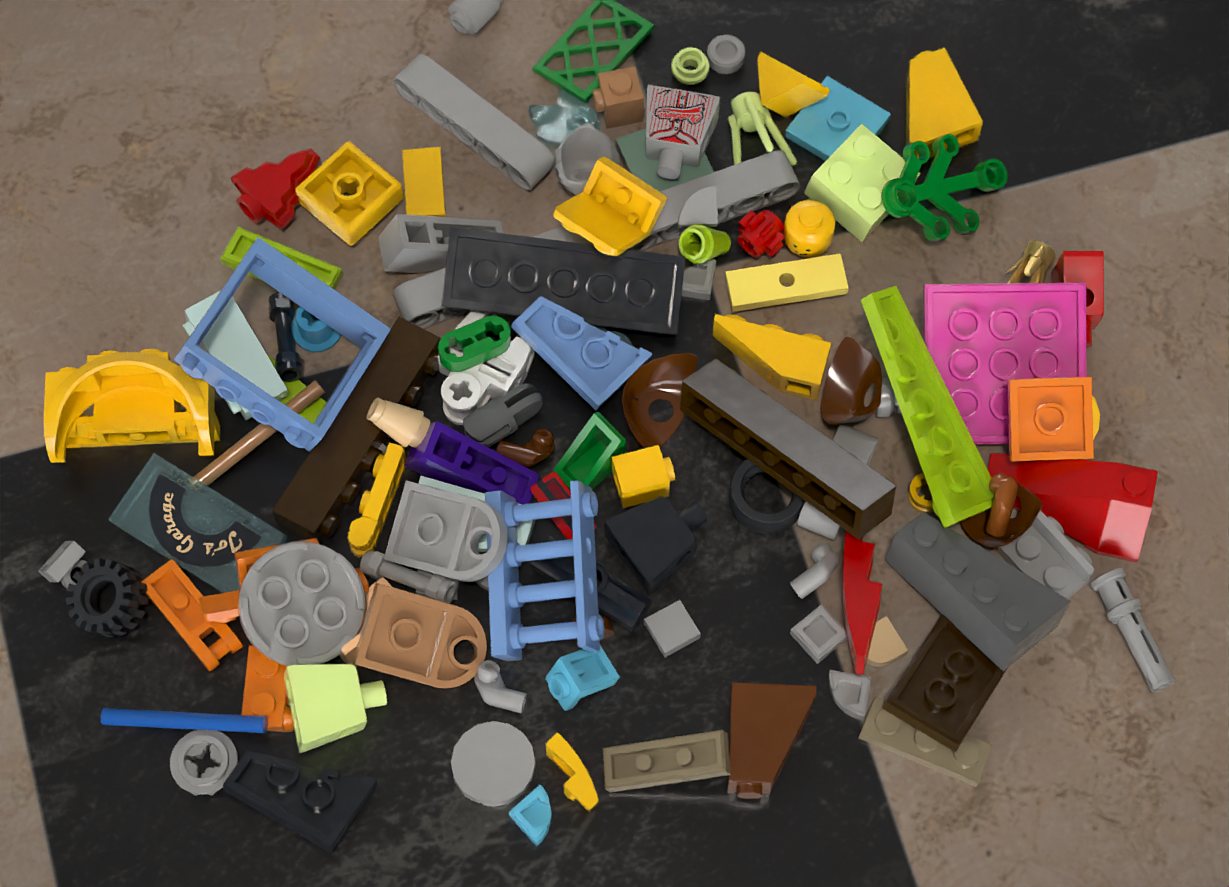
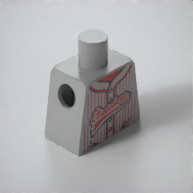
[646,84,720,179]

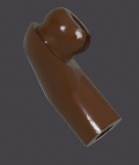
[496,429,555,467]

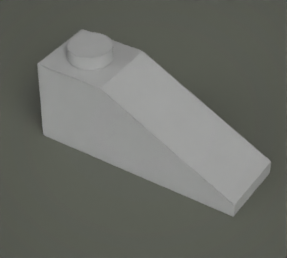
[378,214,504,273]

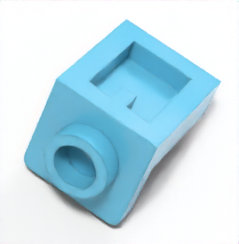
[546,645,620,711]

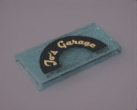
[108,453,288,593]

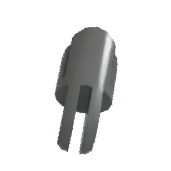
[463,383,543,448]

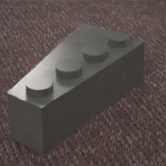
[885,512,1071,671]

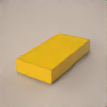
[402,147,446,217]

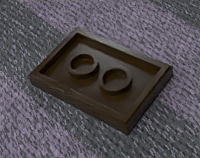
[882,614,1009,752]

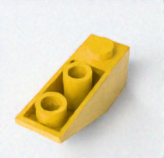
[713,314,831,401]

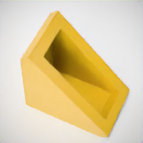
[757,52,831,117]

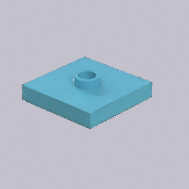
[785,76,891,161]

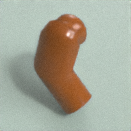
[986,473,1019,537]

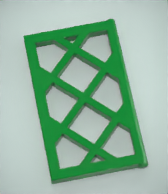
[532,0,654,104]

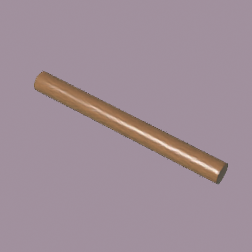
[189,380,325,493]

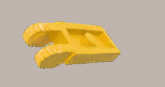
[347,443,406,558]

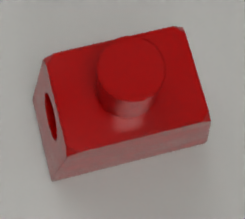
[1051,251,1104,348]

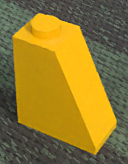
[906,48,983,158]

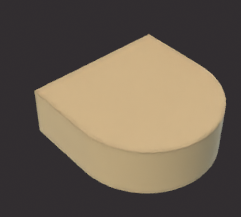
[867,616,909,667]

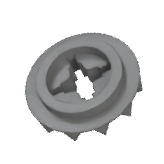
[170,730,238,796]

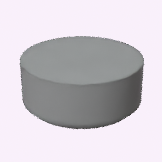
[707,35,745,74]

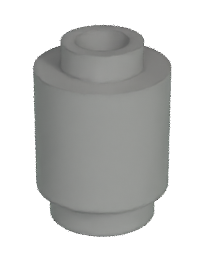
[448,0,503,35]

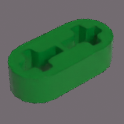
[438,316,511,372]

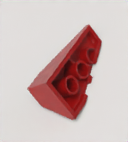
[987,453,1158,563]

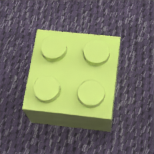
[804,124,921,242]

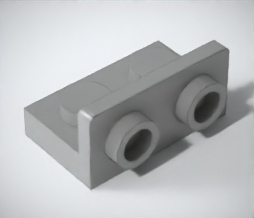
[997,510,1094,599]

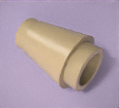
[367,397,430,448]

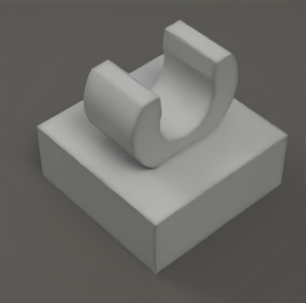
[38,541,87,589]

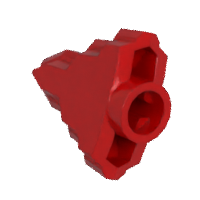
[231,148,321,230]

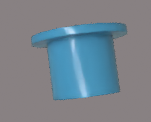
[292,306,341,353]

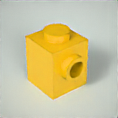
[612,445,675,508]

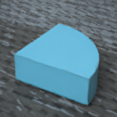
[508,785,551,846]

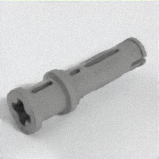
[1090,568,1176,693]

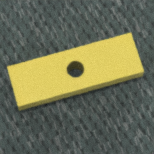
[725,253,849,312]

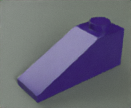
[404,421,540,504]

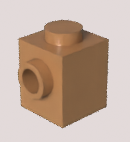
[592,66,644,129]

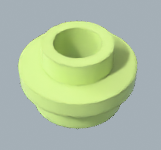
[672,47,709,85]

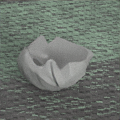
[555,123,619,195]

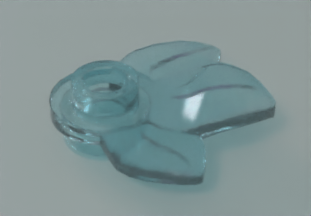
[528,89,601,144]

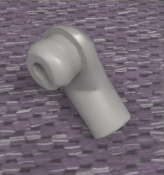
[474,660,527,714]

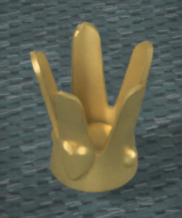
[1006,241,1056,283]

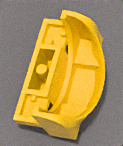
[44,349,220,463]

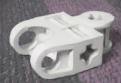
[438,311,535,425]

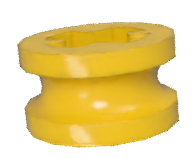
[908,473,934,513]

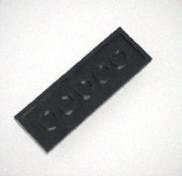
[441,227,686,336]

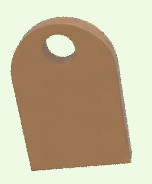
[352,583,487,688]

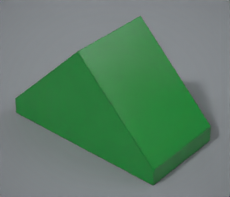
[553,412,626,489]

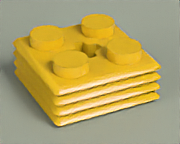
[295,141,404,246]

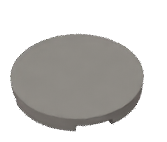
[238,541,365,666]

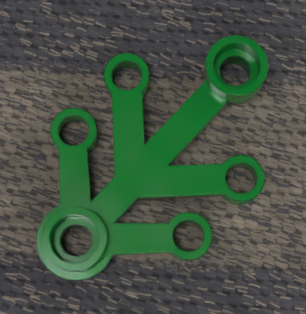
[881,134,1007,242]

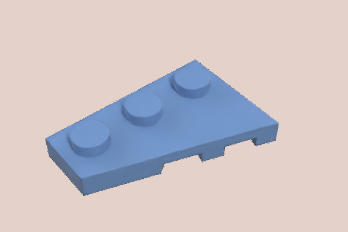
[511,296,653,410]

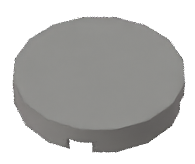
[451,721,536,807]

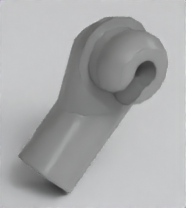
[790,543,839,599]

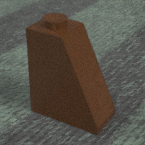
[728,682,816,799]

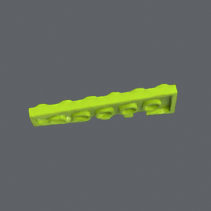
[861,286,995,528]

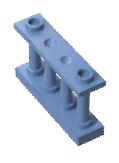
[485,481,604,662]

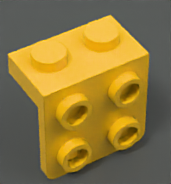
[553,156,668,256]

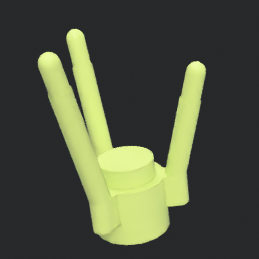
[728,92,797,166]

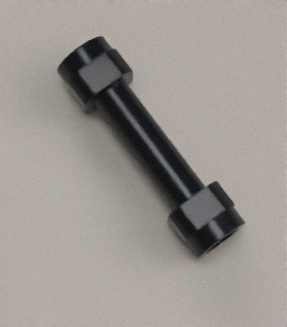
[268,292,301,382]

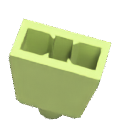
[284,664,387,753]

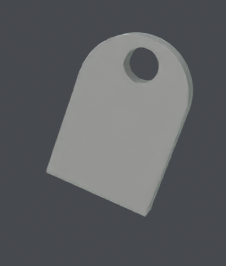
[383,481,508,582]

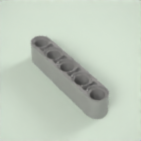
[392,53,556,191]

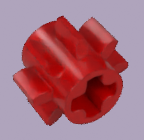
[737,210,785,258]

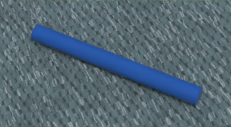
[101,708,268,733]

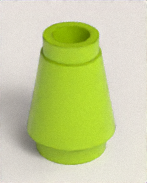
[679,224,731,263]

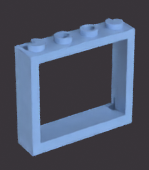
[174,237,391,452]

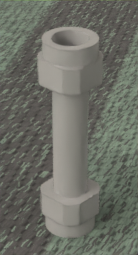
[360,550,457,604]

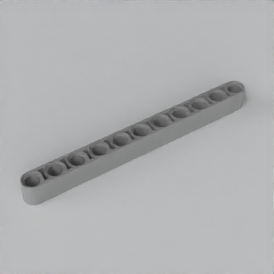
[393,151,801,329]

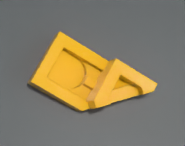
[546,732,598,811]

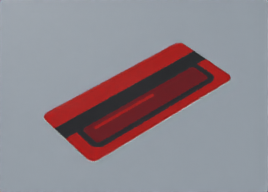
[530,471,597,540]

